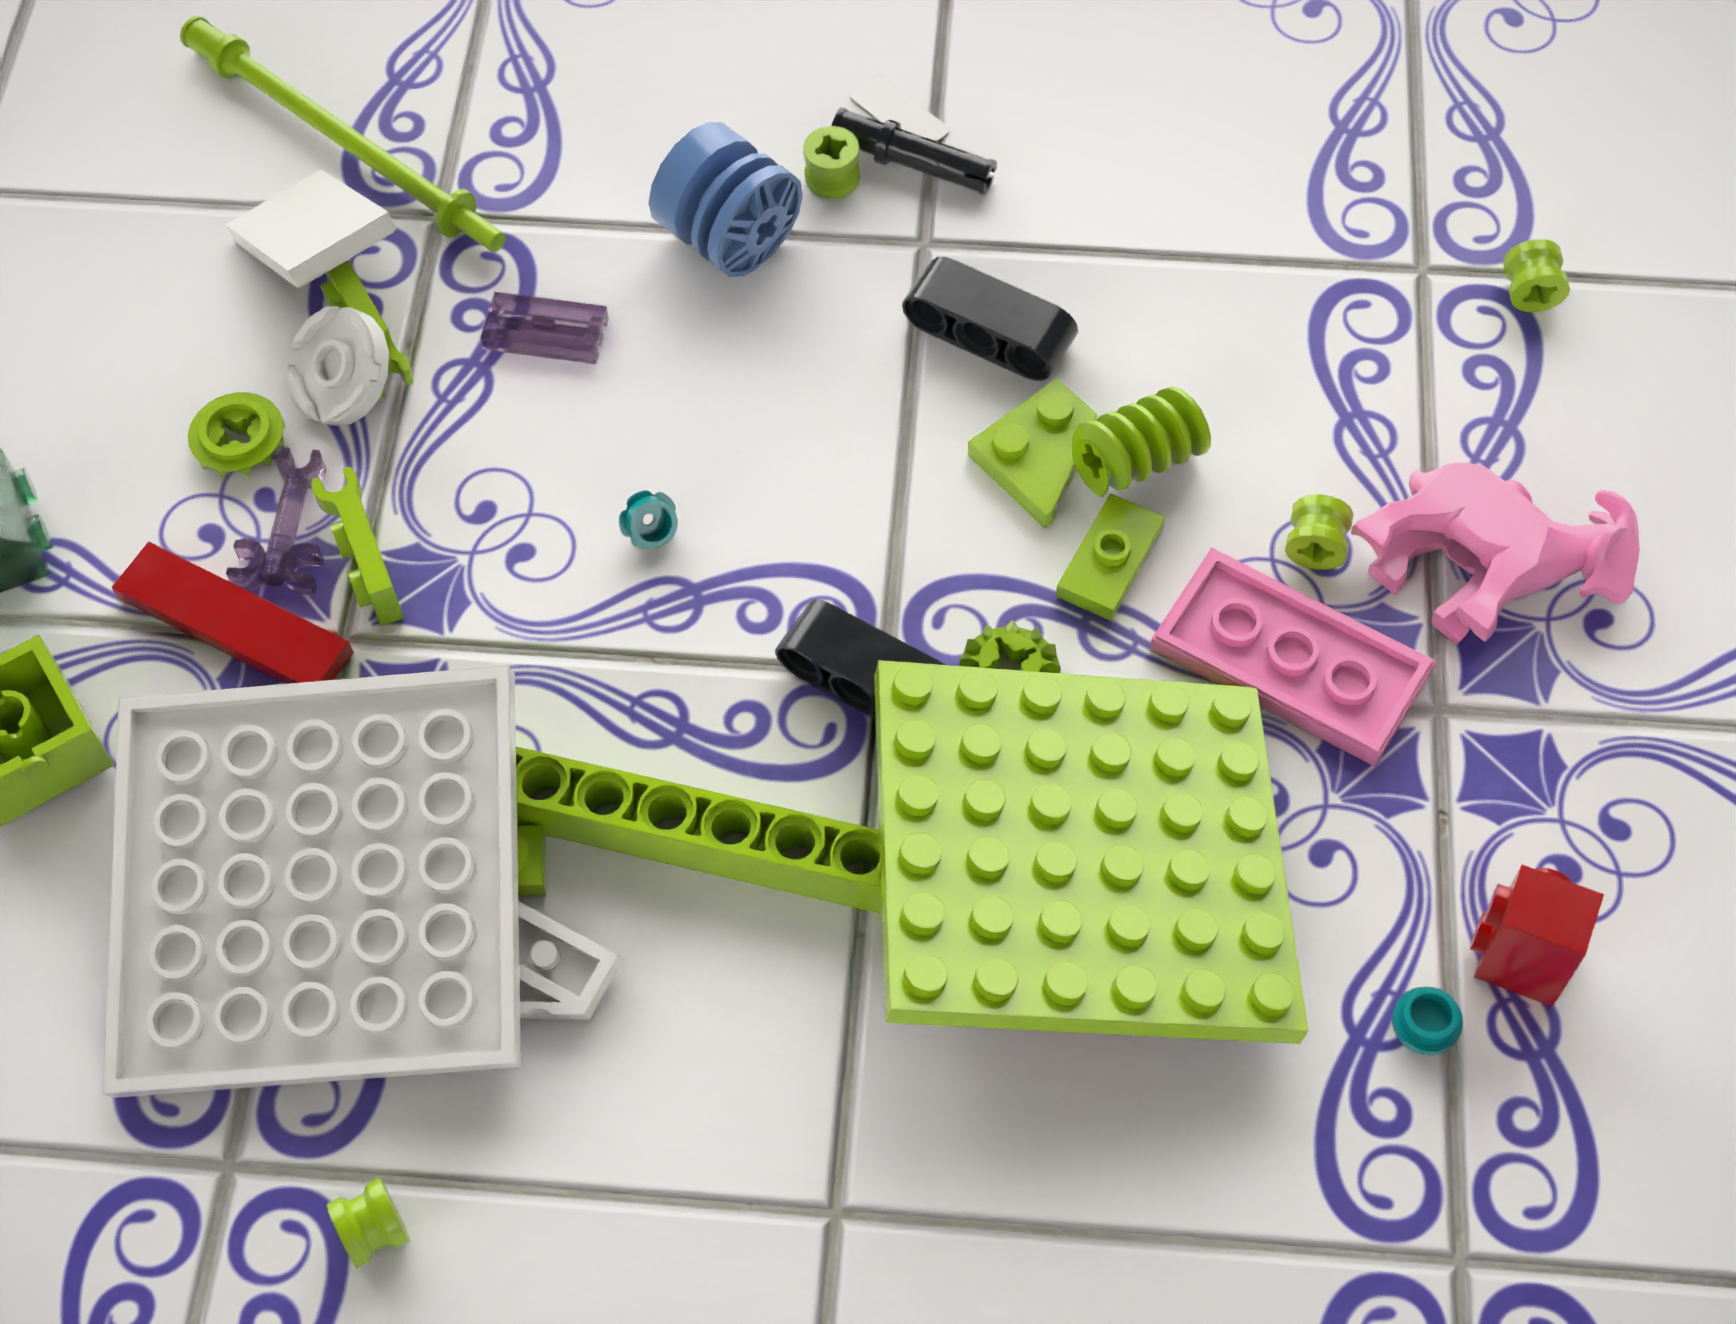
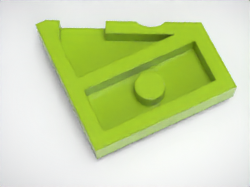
[968,378,1097,528]

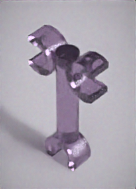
[226,447,326,595]

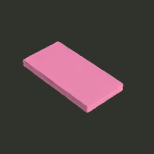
[1150,548,1436,767]

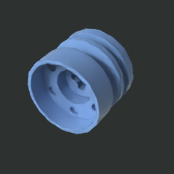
[648,122,803,277]

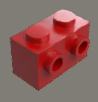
[1470,864,1604,1007]

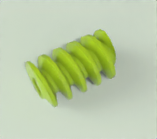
[1071,386,1211,497]

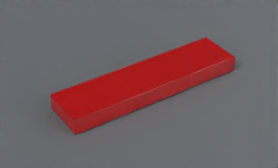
[111,541,354,684]

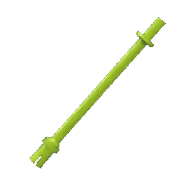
[180,15,506,252]

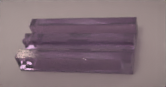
[480,292,609,364]

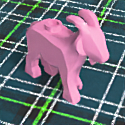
[1351,462,1640,644]

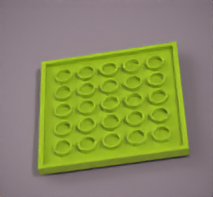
[874,660,1309,1044]

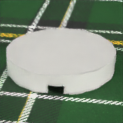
[287,306,389,426]

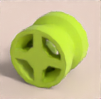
[803,126,860,199]
[1503,239,1570,312]
[1285,494,1354,570]
[326,1177,410,1268]

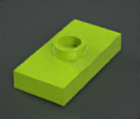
[1056,493,1166,621]

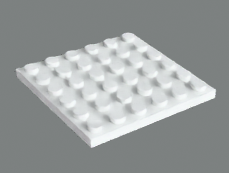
[102,665,521,1098]

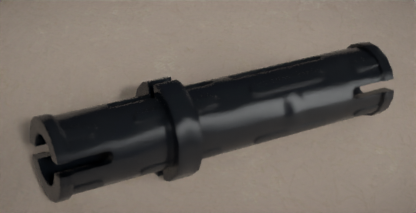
[831,107,997,195]

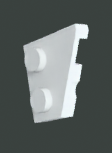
[518,901,624,1020]

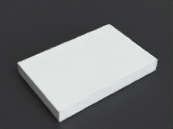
[225,170,396,288]

